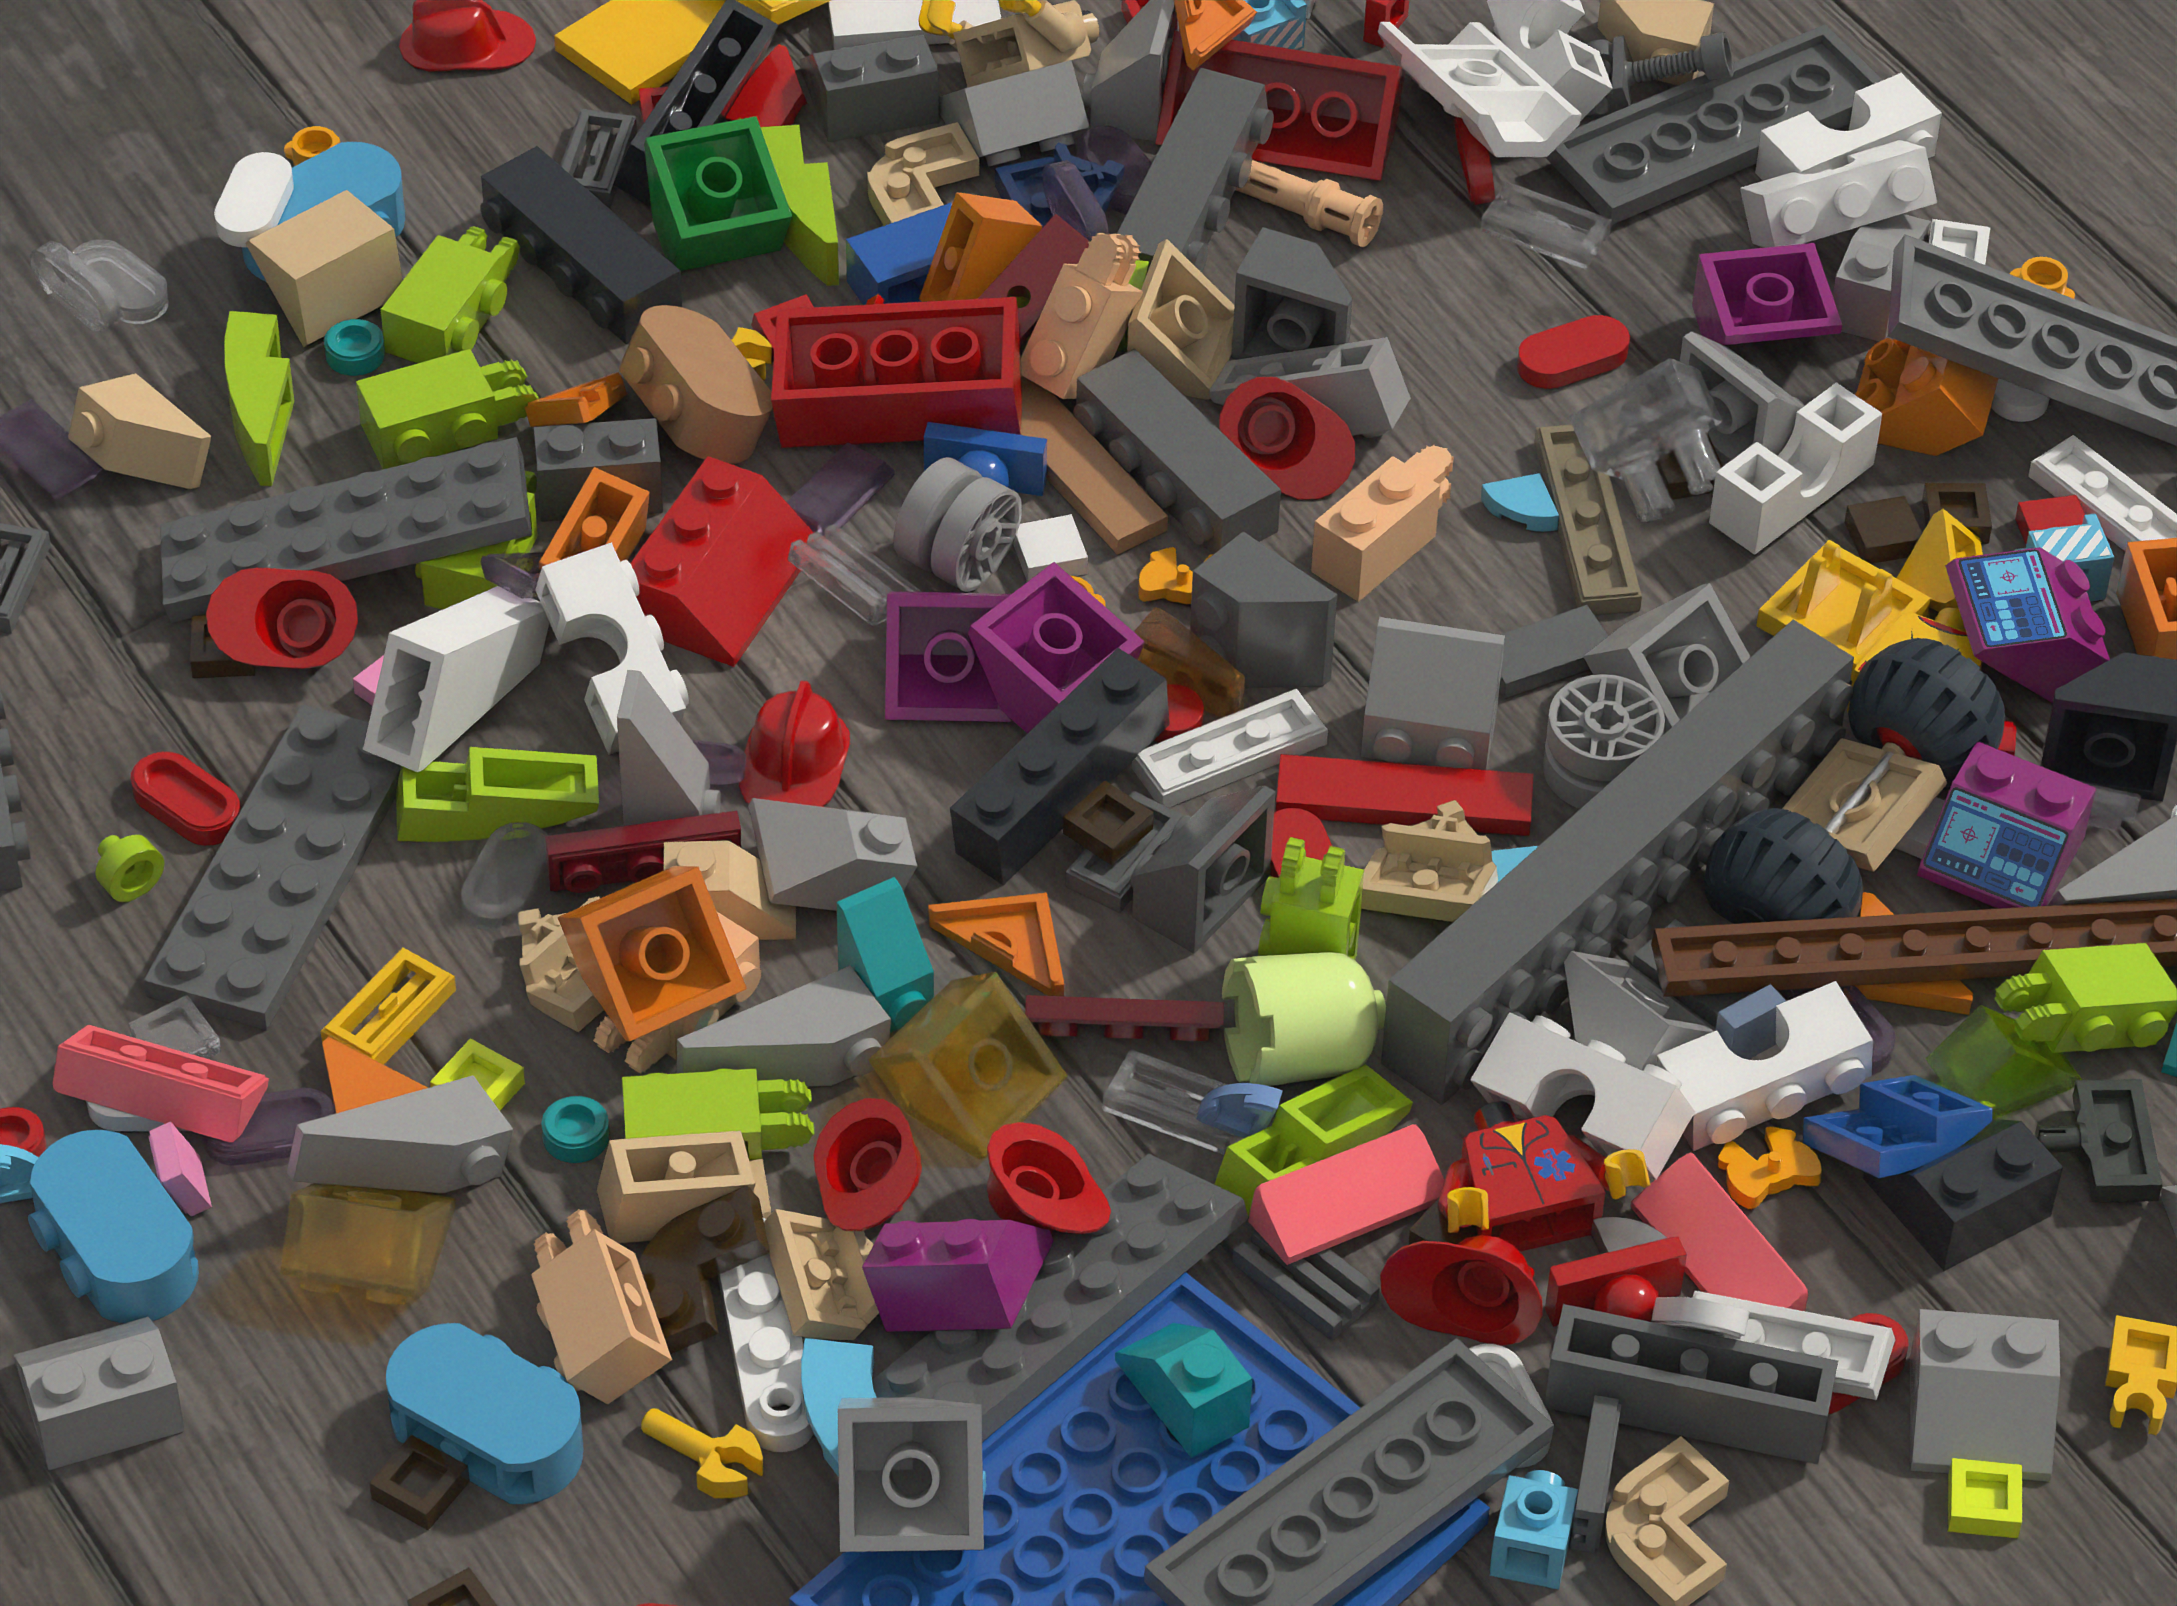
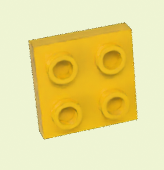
[1756,540,1931,680]

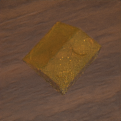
[868,972,1068,1159]
[280,1183,456,1305]

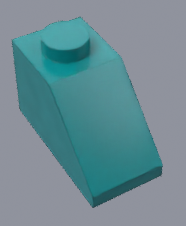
[837,877,934,1033]
[1115,1323,1253,1458]

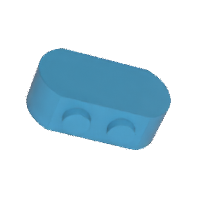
[242,142,405,282]
[28,1130,199,1323]
[386,1323,584,1504]

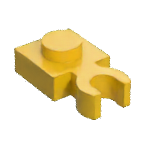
[2105,1315,2177,1435]

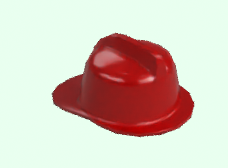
[399,0,536,71]
[1219,377,1355,499]
[206,567,358,669]
[739,680,850,807]
[814,1098,922,1231]
[986,1122,1111,1234]
[1380,1235,1543,1346]

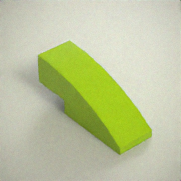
[760,125,839,286]
[225,311,294,487]
[396,747,599,842]
[1214,1064,1413,1216]

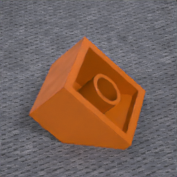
[558,866,747,1042]

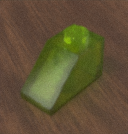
[1925,1005,2082,1119]

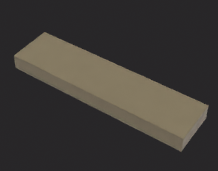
[1534,423,1642,615]

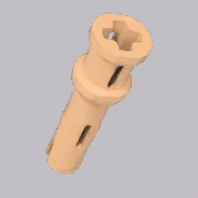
[1235,160,1383,247]

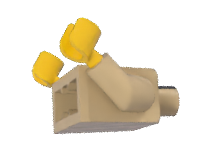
[918,0,1099,87]

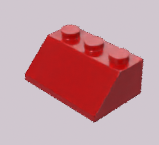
[630,456,818,667]

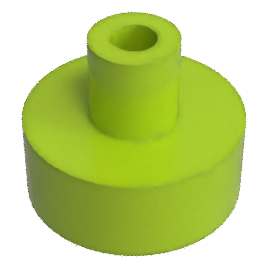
[95,835,165,902]

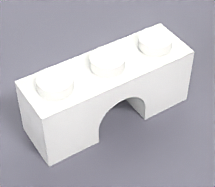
[1487,0,1613,120]
[1755,73,1942,181]
[1740,140,1937,248]
[1709,383,1882,555]
[535,542,689,755]
[1657,981,1873,1151]
[1470,1012,1695,1180]

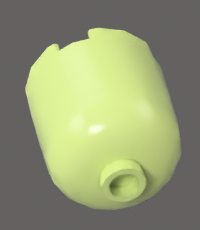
[1222,952,1386,1086]

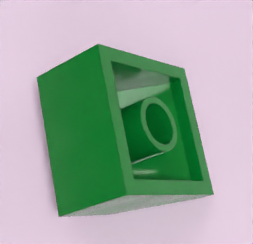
[644,116,792,271]

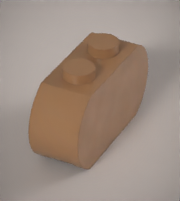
[619,305,773,464]

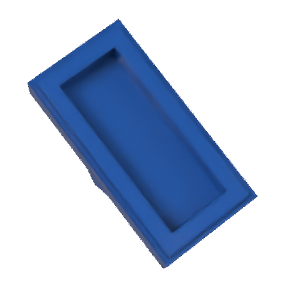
[924,422,1047,496]

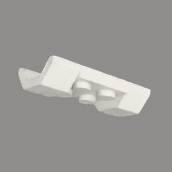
[1378,22,1582,157]

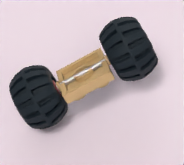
[1704,638,2005,924]

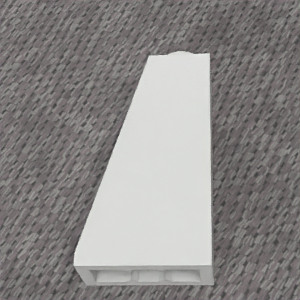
[363,585,549,772]

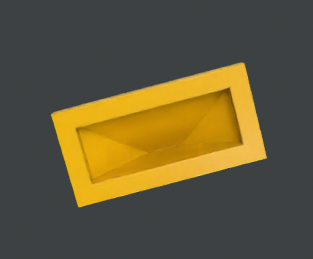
[1896,509,1983,612]

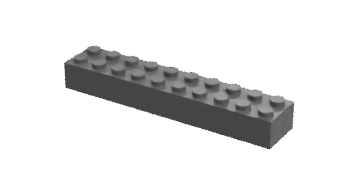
[1381,619,1854,1105]

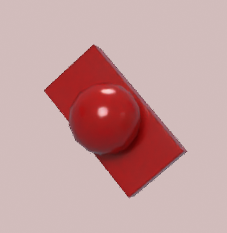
[1545,1236,1687,1327]

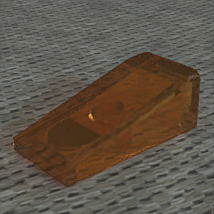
[1134,607,1245,718]

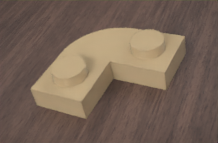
[867,122,979,226]
[1605,1436,1729,1606]

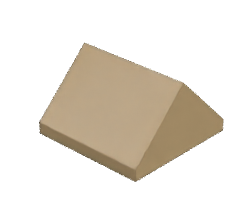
[245,190,403,347]
[1127,239,1234,400]

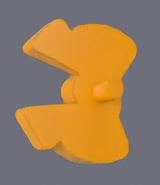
[1138,547,1213,604]
[1718,1127,1822,1209]

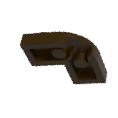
[639,1186,770,1354]

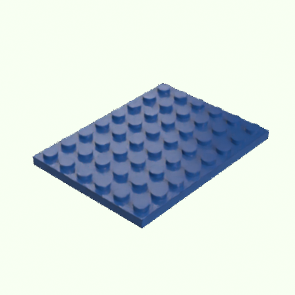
[789,1272,1490,1606]

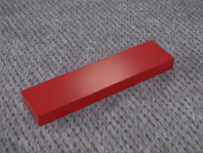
[1276,754,1533,836]

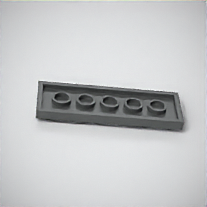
[1545,24,1882,225]
[1888,234,2177,446]
[160,437,532,623]
[144,704,401,1030]
[872,1153,1249,1442]
[1144,1338,1554,1606]

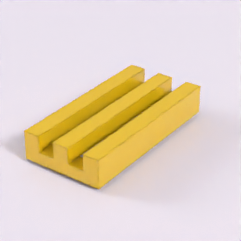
[321,948,456,1065]

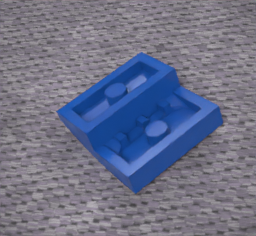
[1803,1075,1993,1178]

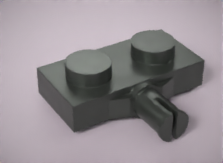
[2035,1079,2163,1202]

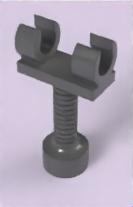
[1586,32,1734,120]

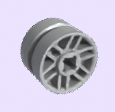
[893,457,1022,592]
[1543,674,1665,809]

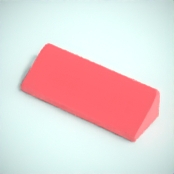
[53,1025,269,1143]
[1248,1124,1445,1265]
[1630,1152,1808,1311]

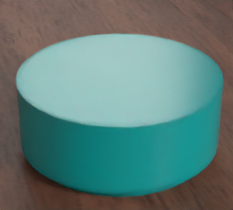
[324,319,385,376]
[542,1096,610,1163]

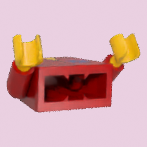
[1438,1101,1650,1252]

